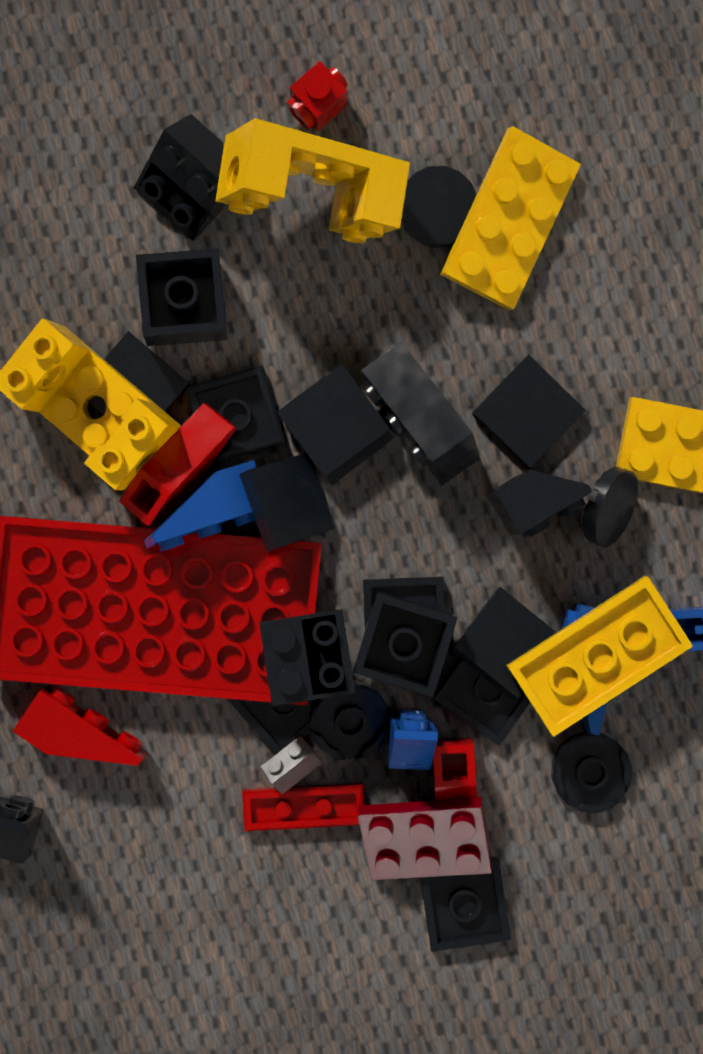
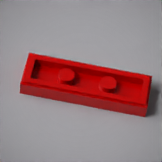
[242,783,364,832]

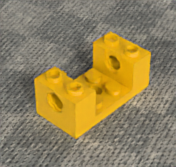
[215,118,410,243]
[0,318,181,491]

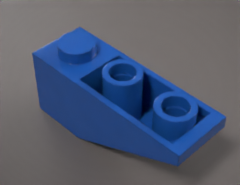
[144,460,257,552]
[388,708,438,770]

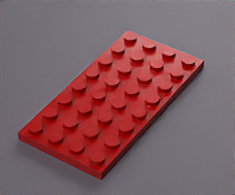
[0,516,321,705]

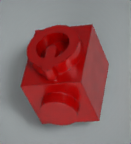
[285,60,348,131]

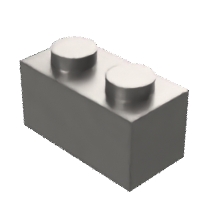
[261,735,322,794]

